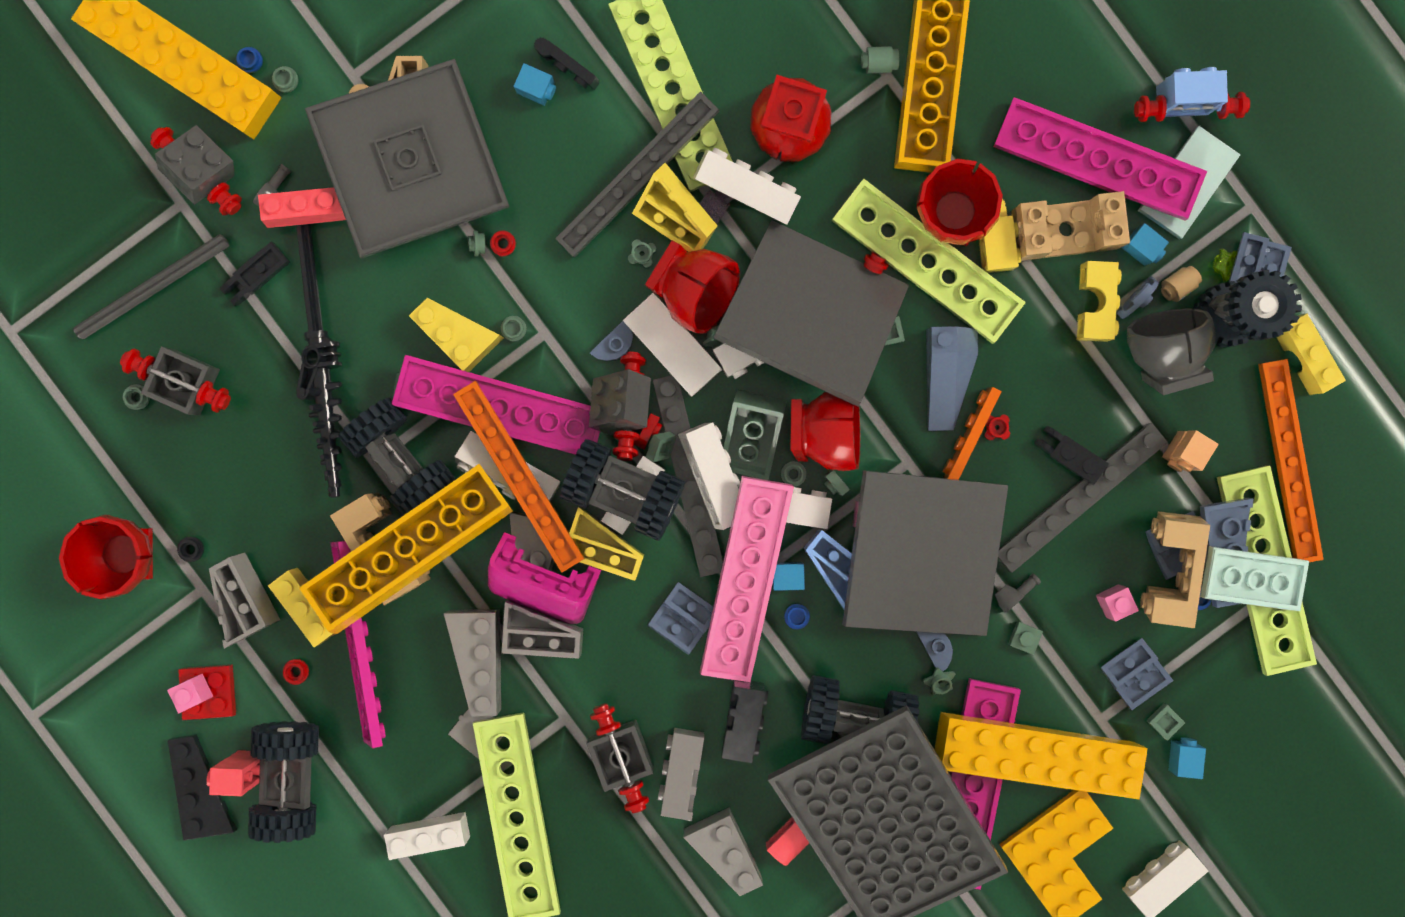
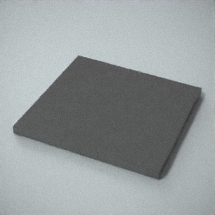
[305,59,509,258]
[714,220,909,407]
[842,470,1008,636]

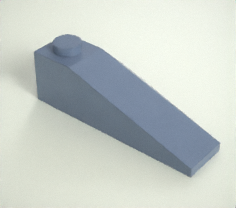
[926,327,978,431]

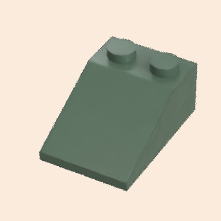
[723,390,787,480]

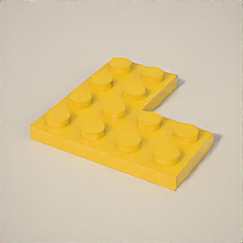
[999,790,1113,917]

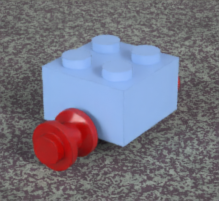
[1134,67,1250,122]

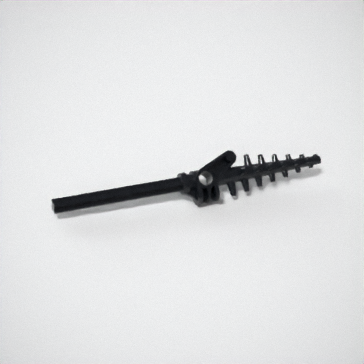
[296,224,342,498]

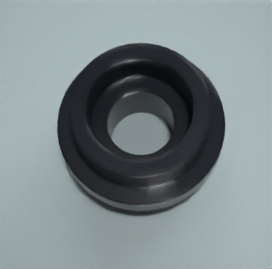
[177,537,204,562]

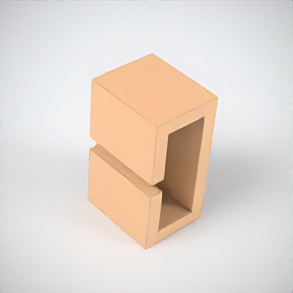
[1162,430,1219,472]

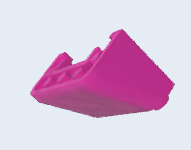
[488,532,601,624]

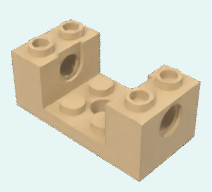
[1011,191,1130,261]
[330,493,430,605]
[1140,511,1210,628]

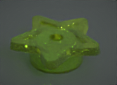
[1213,248,1237,281]

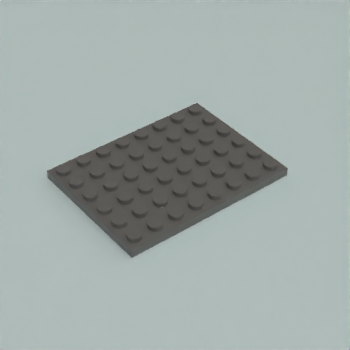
[768,705,1008,917]

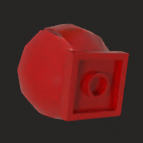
[750,75,832,162]
[916,159,1003,246]
[645,240,740,334]
[791,392,860,471]
[59,514,153,599]

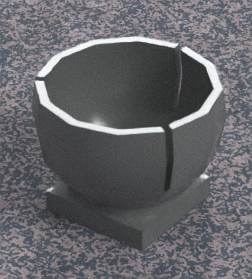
[1127,308,1216,395]

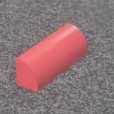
[766,817,809,866]

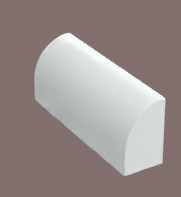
[623,293,723,397]

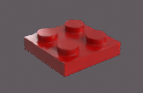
[178,664,236,720]

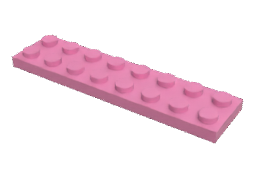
[700,476,794,682]

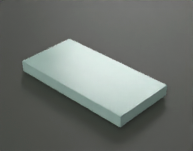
[1138,126,1240,239]
[1200,546,1309,611]

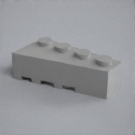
[444,609,501,716]

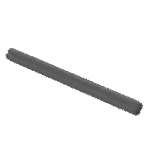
[73,234,229,339]

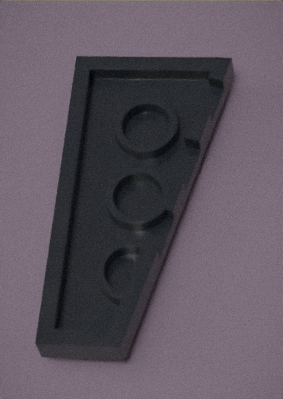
[168,734,237,840]

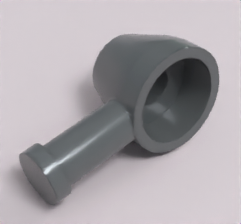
[253,164,291,206]
[995,573,1041,613]

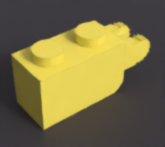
[979,199,1021,273]

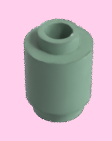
[861,46,899,74]

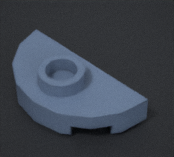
[1116,276,1159,319]
[590,321,633,361]
[916,631,953,671]

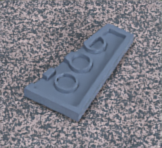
[1200,497,1254,608]

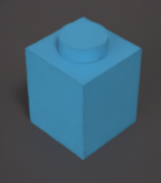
[513,63,556,106]
[1121,223,1169,266]
[772,562,805,590]
[1168,738,1206,779]

